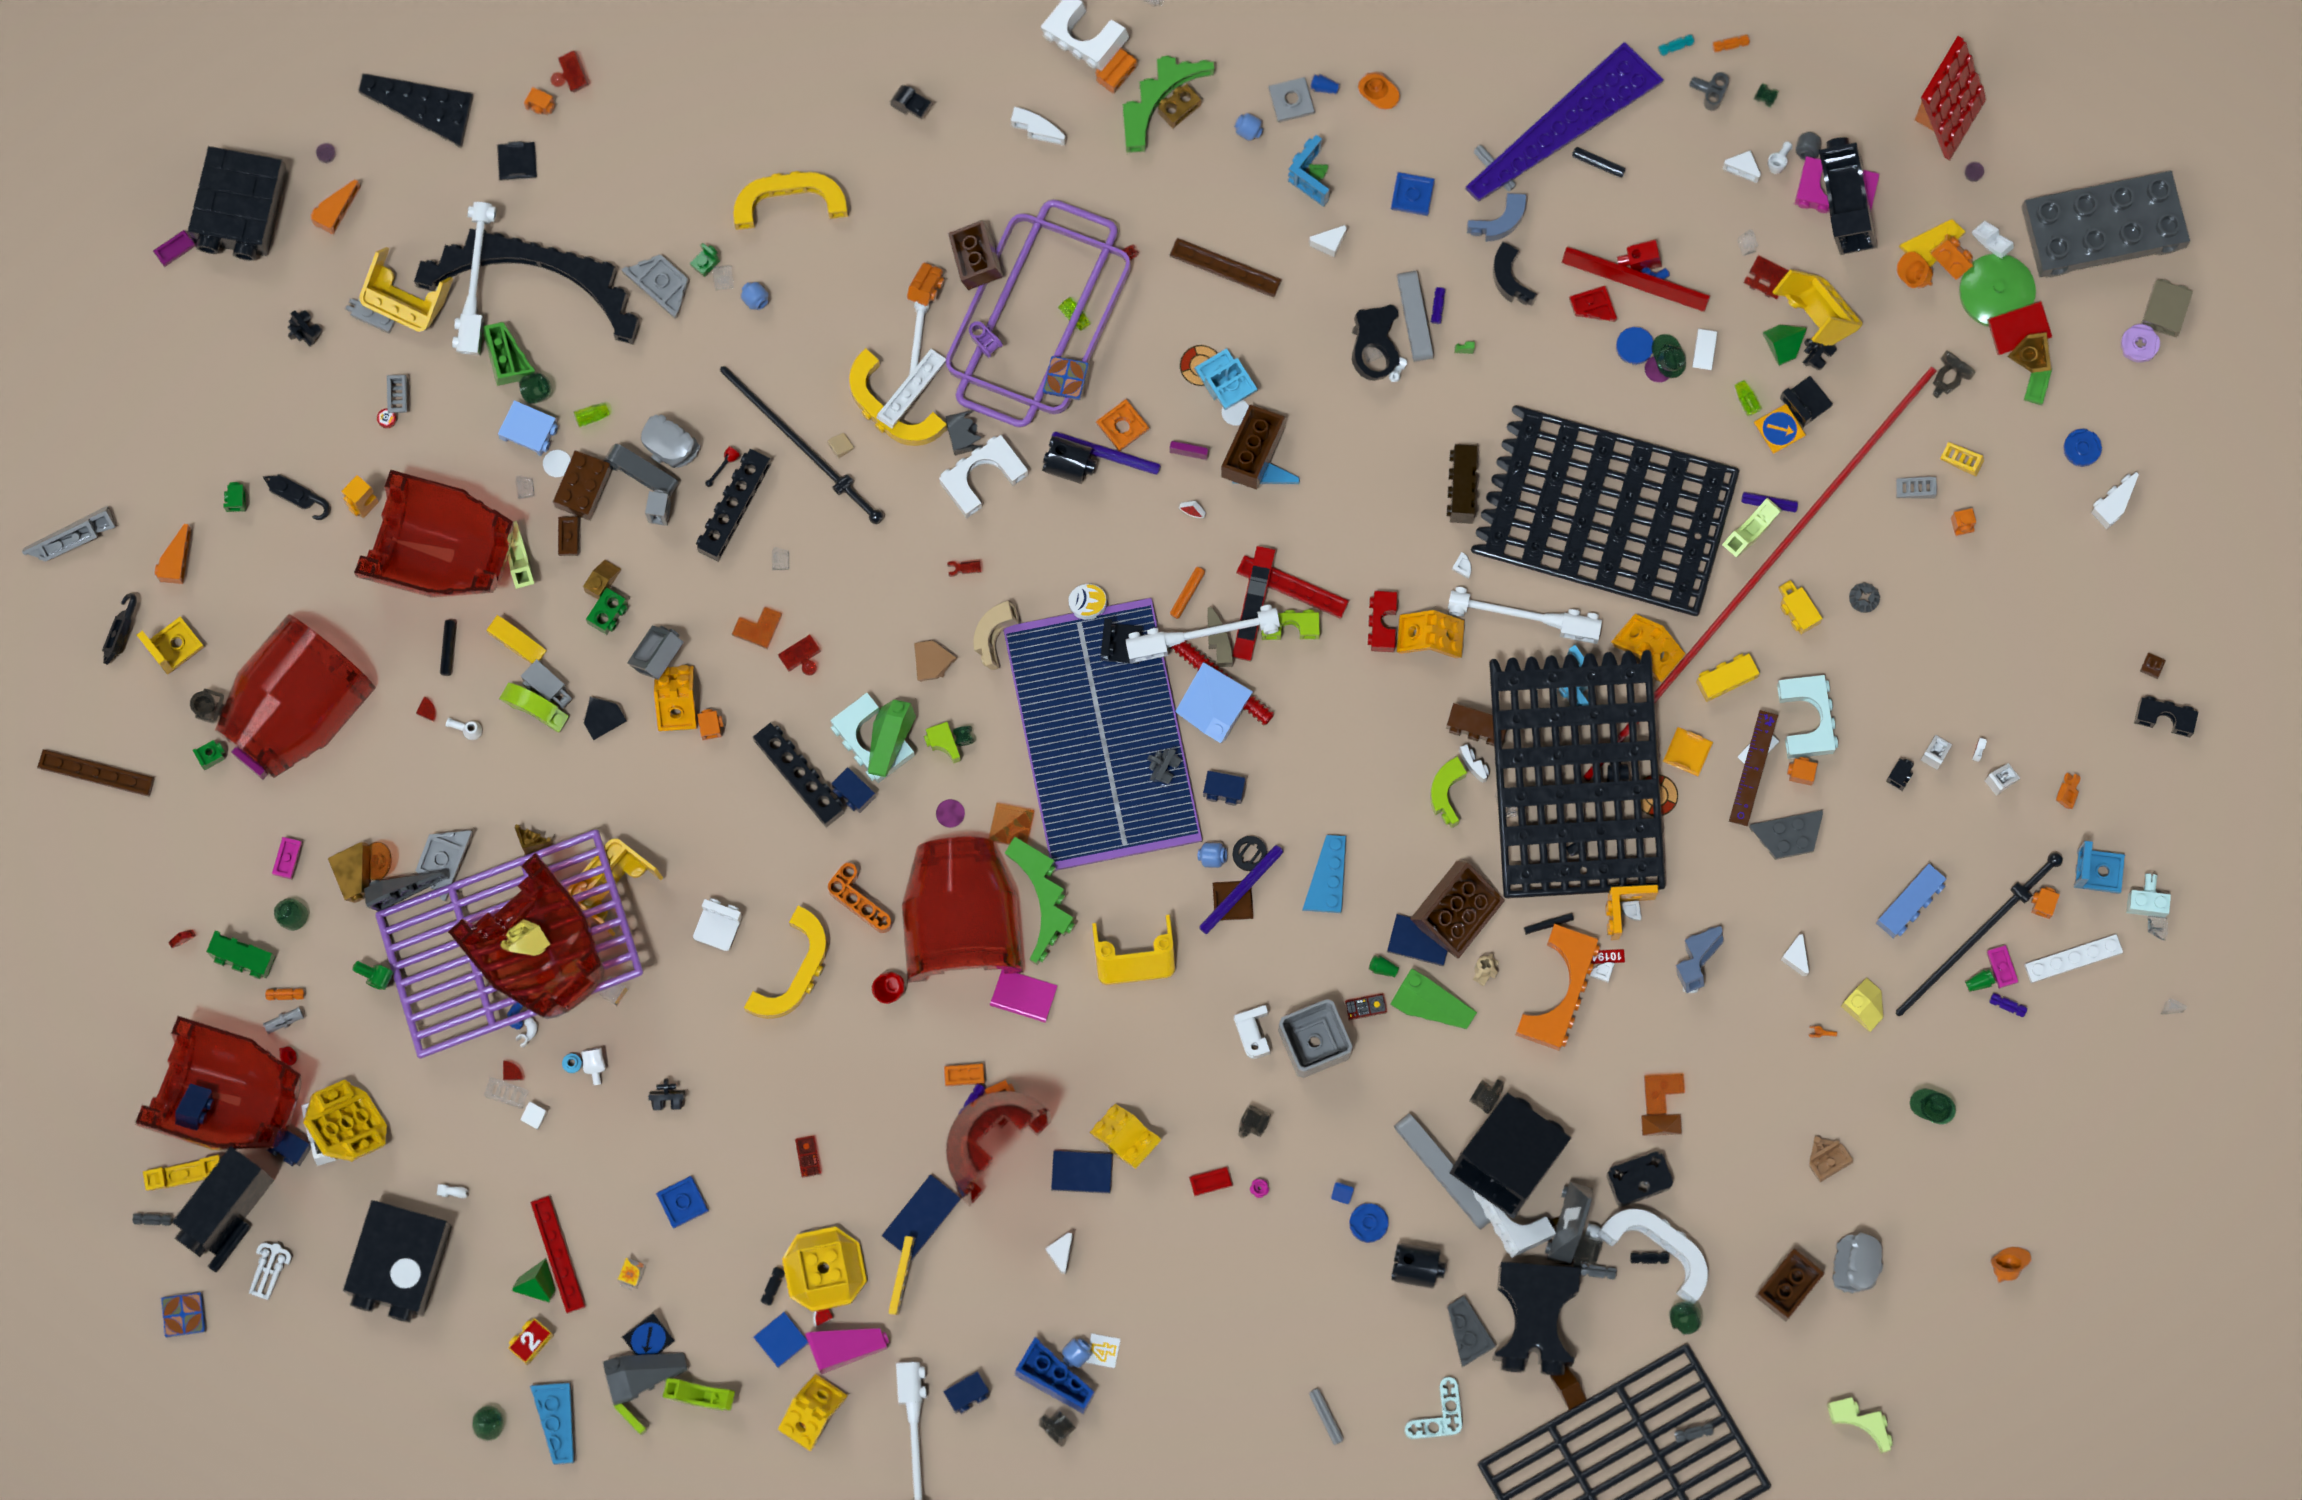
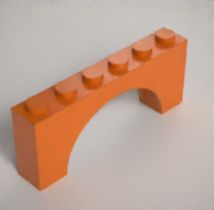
[1515,924,1600,1051]

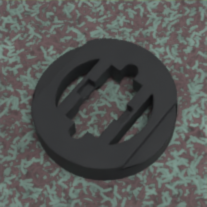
[1232,836,1267,871]

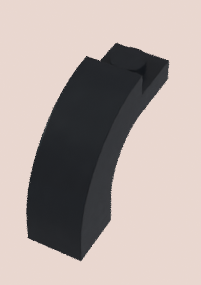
[1493,242,1537,306]

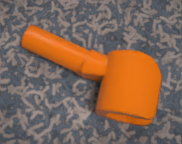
[1809,1026,1837,1038]

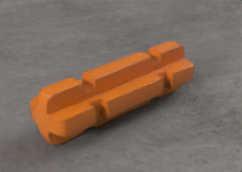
[1713,34,1749,52]
[265,988,304,1000]

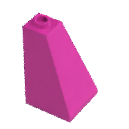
[805,1328,889,1375]

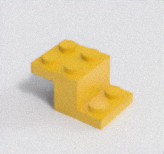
[1089,1104,1161,1169]

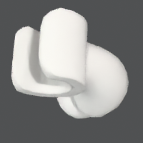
[1389,357,1407,382]
[516,1017,538,1048]
[437,1185,469,1199]

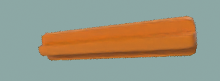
[1170,567,1205,619]

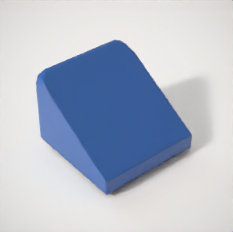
[1331,1182,1354,1204]

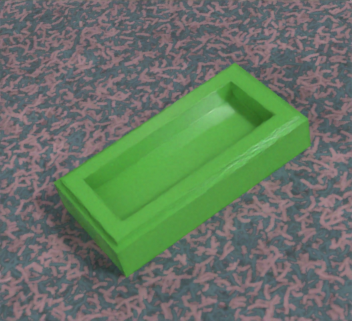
[2024,369,2052,405]

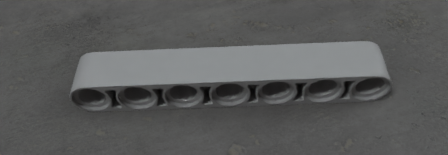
[1394,1114,1491,1230]

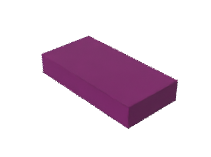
[153,230,195,267]
[1170,441,1208,460]
[231,747,267,780]

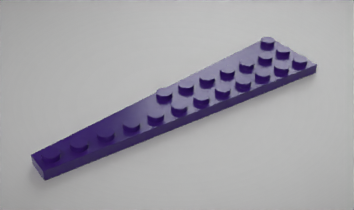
[1465,42,1664,202]

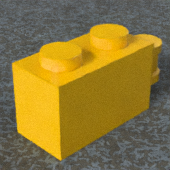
[1778,580,1823,635]

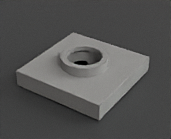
[1268,77,1314,123]

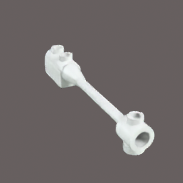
[452,202,496,356]
[1448,587,1602,644]
[1125,605,1280,664]
[896,1362,926,1500]

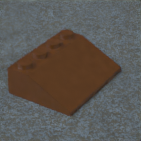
[1410,861,1505,959]

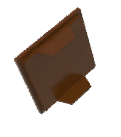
[1213,881,1253,921]

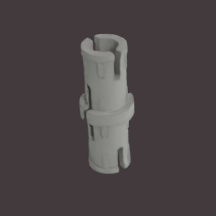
[263,1007,304,1035]

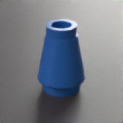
[1310,74,1339,94]

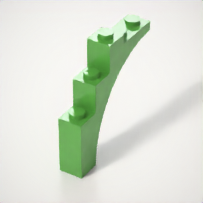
[1123,56,1214,153]
[1005,837,1075,965]

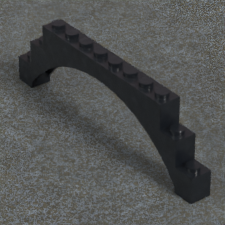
[414,228,640,345]

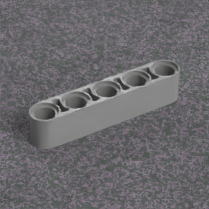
[1397,271,1433,362]

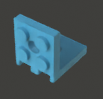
[1288,135,1329,207]
[2074,841,2125,894]

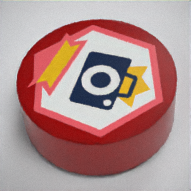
[377,408,397,429]

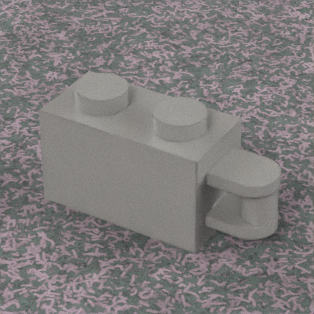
[521,659,572,709]

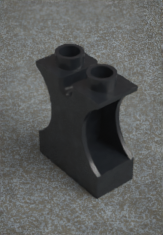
[1819,137,1878,255]
[1493,1262,1580,1376]

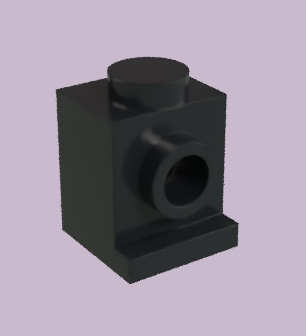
[1886,758,1914,791]

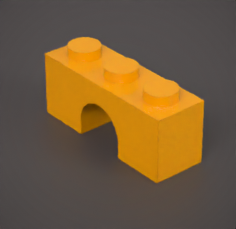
[341,475,379,518]

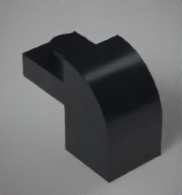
[890,85,932,120]

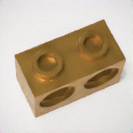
[1158,84,1201,129]

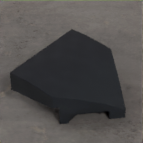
[583,696,627,740]

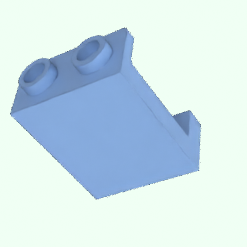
[498,400,558,456]

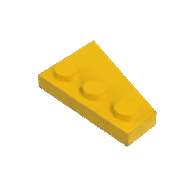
[1899,219,1966,267]

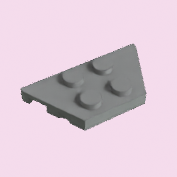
[622,254,688,318]
[415,830,473,901]

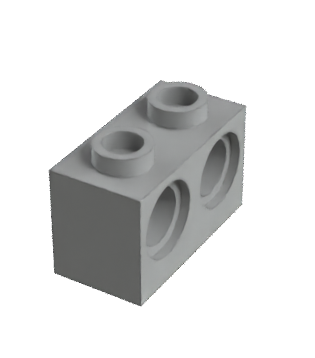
[645,490,671,526]

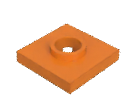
[1096,399,1149,452]

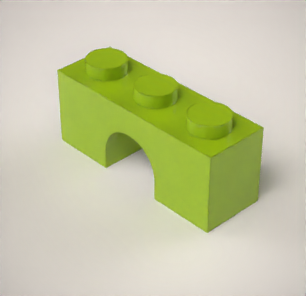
[1261,610,1319,640]

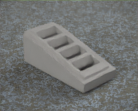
[387,375,407,413]
[1896,477,1936,499]

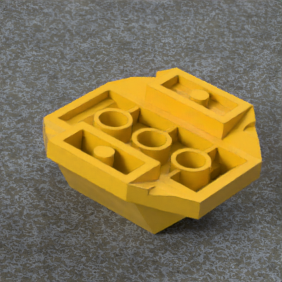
[303,1079,387,1161]
[782,1226,867,1312]

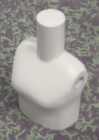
[581,1048,606,1085]

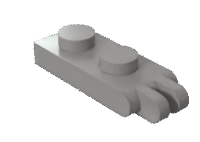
[345,299,396,334]

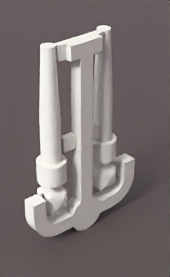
[249,1243,291,1300]

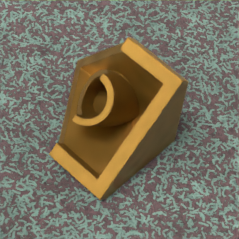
[2007,332,2051,373]
[514,824,553,855]

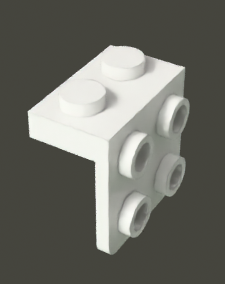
[693,898,742,951]

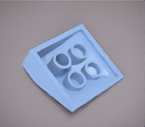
[1175,662,1253,743]

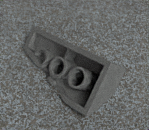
[364,872,447,911]
[603,1353,688,1405]

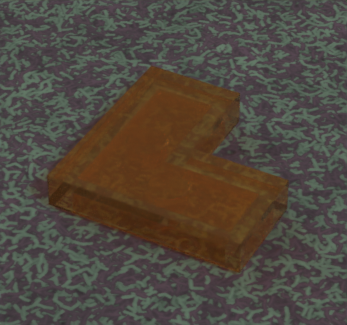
[732,607,782,650]
[1644,1074,1685,1115]

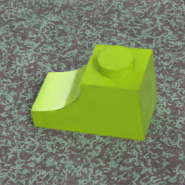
[924,722,961,764]

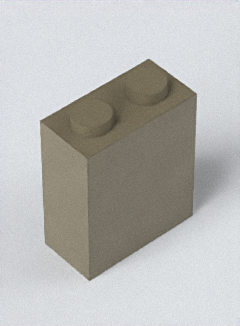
[2141,279,2193,338]

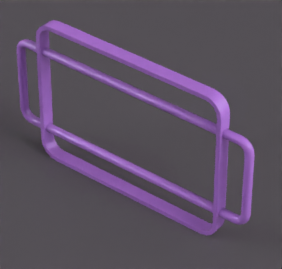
[946,200,1131,427]

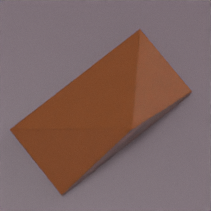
[1641,1114,1682,1136]

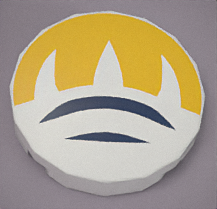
[1069,584,1107,620]

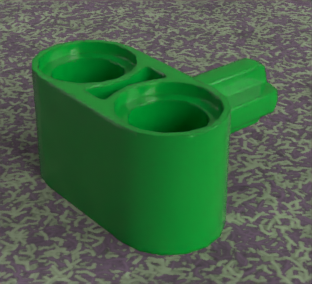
[352,961,394,990]

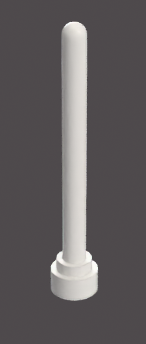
[909,301,930,375]

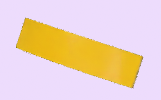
[143,1155,220,1191]

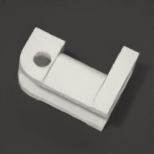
[1234,1005,1270,1059]

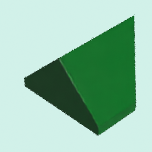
[1762,325,1807,366]
[512,1258,556,1303]

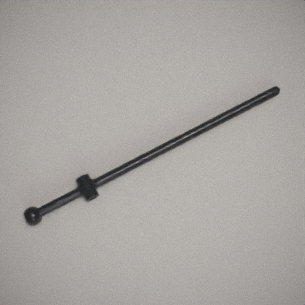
[720,366,884,524]
[1896,852,2063,1016]

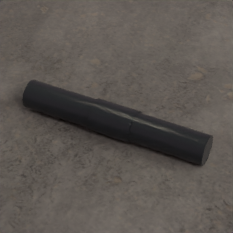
[1523,913,1574,935]

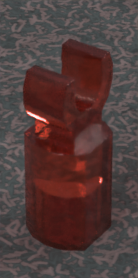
[947,559,981,577]

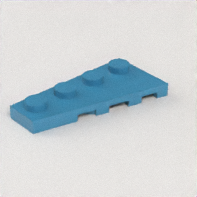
[1302,835,1346,913]
[530,1383,574,1465]

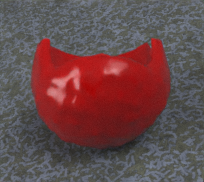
[872,972,905,1004]

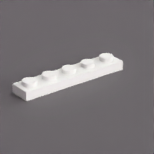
[877,349,946,428]
[2024,934,2123,983]

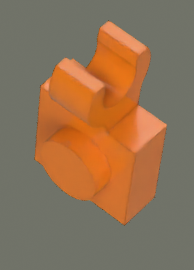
[2056,773,2081,809]

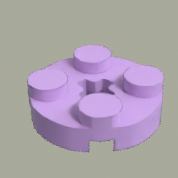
[2121,324,2160,363]

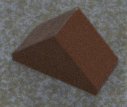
[1550,1366,1586,1410]

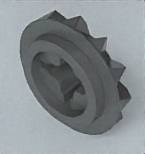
[1849,582,1880,613]

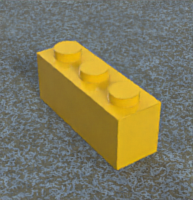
[1696,654,1760,702]

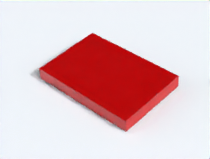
[1987,301,2052,355]

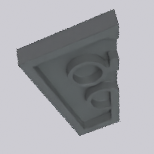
[1447,1296,1496,1368]

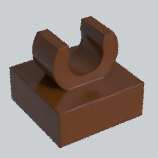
[2140,653,2166,679]

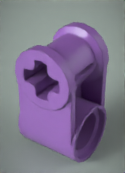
[969,321,1003,358]

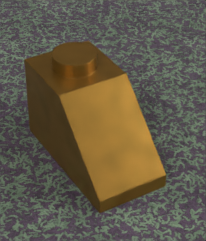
[583,560,621,599]

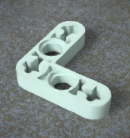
[1405,1377,1462,1439]

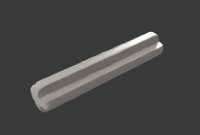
[1474,145,1516,191]
[1309,1389,1343,1445]

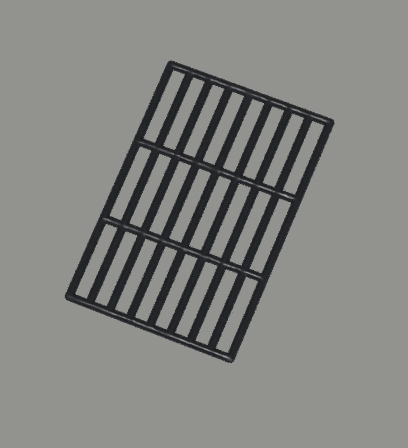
[1478,1344,1771,1500]

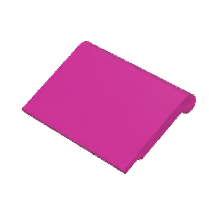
[990,969,1057,1023]

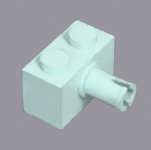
[2126,874,2171,918]

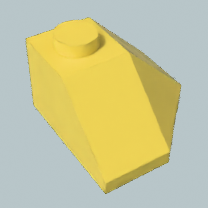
[500,919,550,956]
[1841,978,1883,1032]

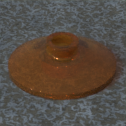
[369,842,392,880]

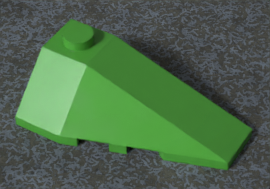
[868,700,916,777]
[1390,968,1477,1029]

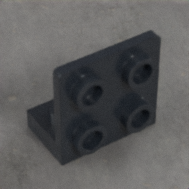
[1780,376,1833,427]
[1101,618,1143,664]

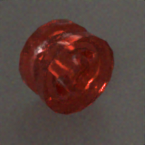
[1122,245,1139,262]

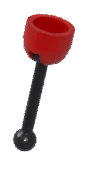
[705,446,741,487]

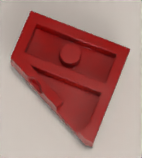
[1569,286,1617,322]

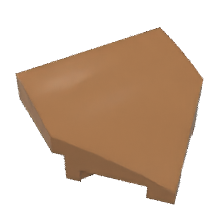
[914,640,957,682]
[1809,1136,1853,1182]

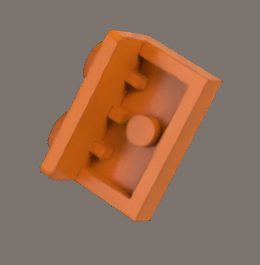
[1931,234,1973,280]

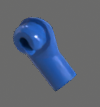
[1641,268,1670,280]
[507,1002,524,1030]

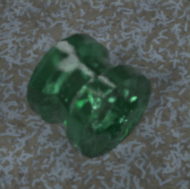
[953,726,974,746]

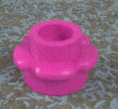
[1250,1179,1269,1198]

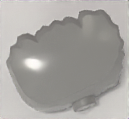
[641,414,700,468]
[1832,1232,1883,1293]

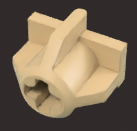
[1473,953,1499,986]

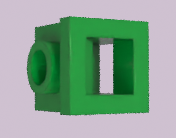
[223,482,246,512]
[193,740,225,770]

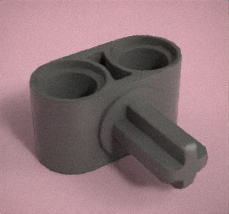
[1689,72,1729,111]

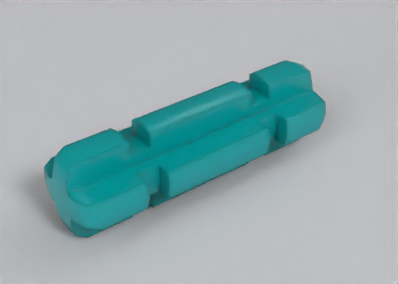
[1658,34,1694,56]

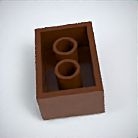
[948,220,1003,290]
[553,450,612,521]
[1446,703,1506,747]
[1755,1249,1825,1321]

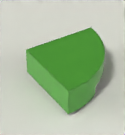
[1309,164,1328,181]
[1454,342,1475,354]

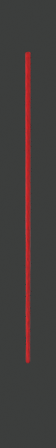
[1583,367,1937,781]

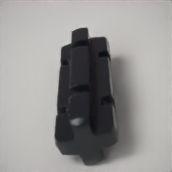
[1630,1252,1669,1264]
[761,1267,785,1306]

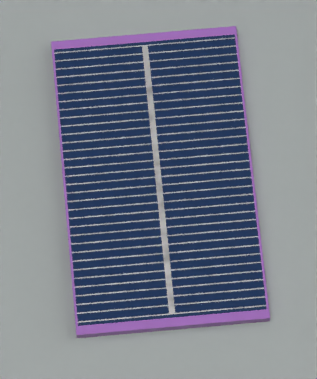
[1003,598,1202,871]

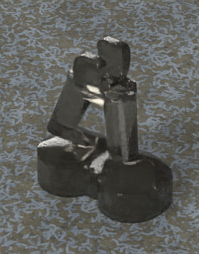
[1932,351,1976,398]

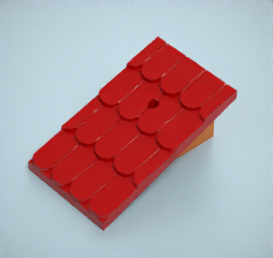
[1914,36,1986,160]

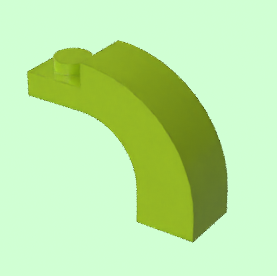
[499,682,569,732]
[1430,757,1467,828]
[662,1378,735,1411]

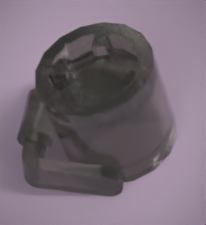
[190,688,224,724]
[1469,1079,1504,1114]
[1238,1104,1271,1138]
[1573,1235,1603,1270]
[1039,1410,1076,1447]

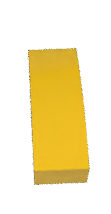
[486,615,547,664]

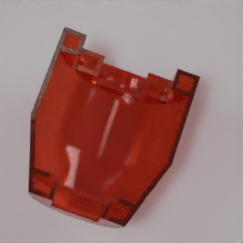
[354,470,514,598]
[215,614,376,778]
[901,837,1024,983]
[448,853,604,1019]
[135,1016,301,1150]
[946,1091,1051,1207]

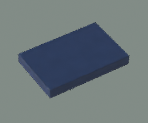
[1387,914,1447,966]
[1051,1151,1112,1194]

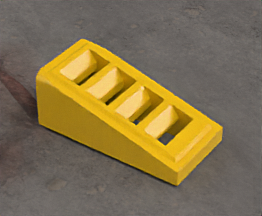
[1940,442,1984,476]

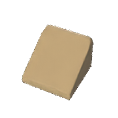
[827,433,854,459]

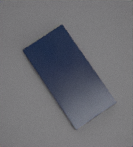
[881,1174,961,1260]

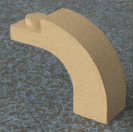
[973,601,1019,670]

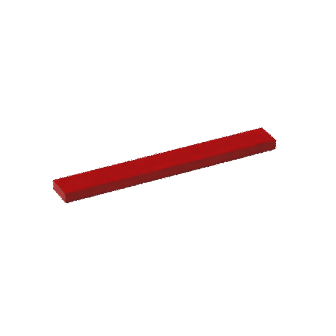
[1561,247,1710,312]

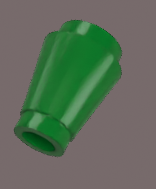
[1369,955,1399,978]
[1965,969,1996,992]

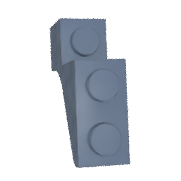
[1676,926,1724,993]

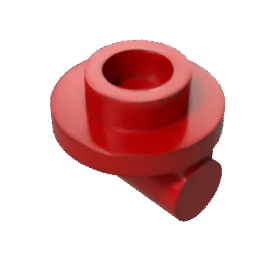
[279,1046,297,1068]

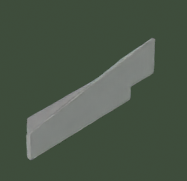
[22,506,115,562]

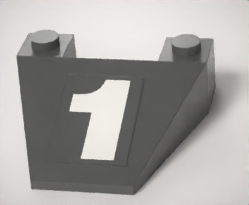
[1545,1182,1593,1266]

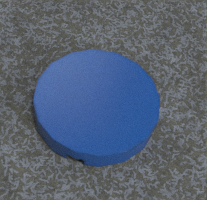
[1616,327,1654,365]
[2063,429,2102,467]
[1349,1204,1388,1243]

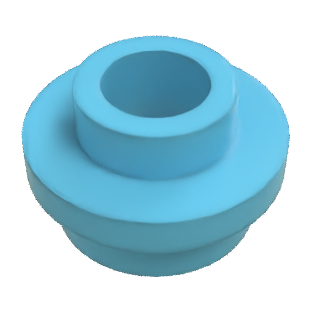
[562,1054,582,1073]

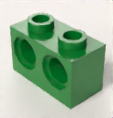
[586,587,628,635]

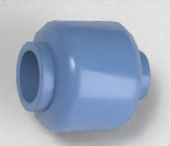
[1234,113,1263,141]
[741,282,769,310]
[1197,843,1227,868]
[1062,1338,1091,1368]

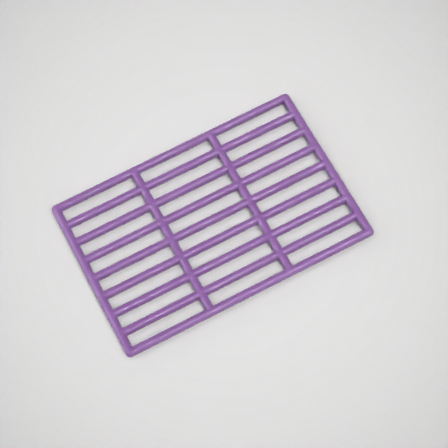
[375,829,643,1058]

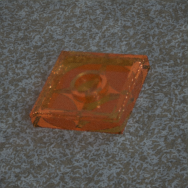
[988,803,1034,845]

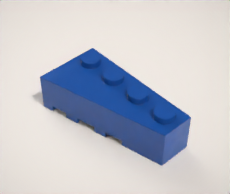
[1015,1337,1094,1414]

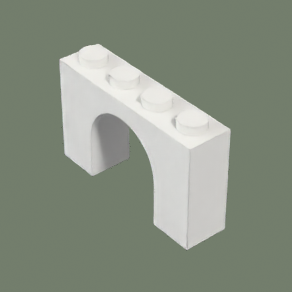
[1041,0,1129,71]
[939,435,1028,519]
[1472,1190,1556,1258]

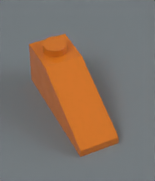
[311,179,361,235]
[155,524,191,584]

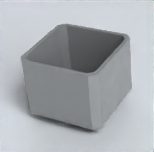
[1278,999,1352,1078]

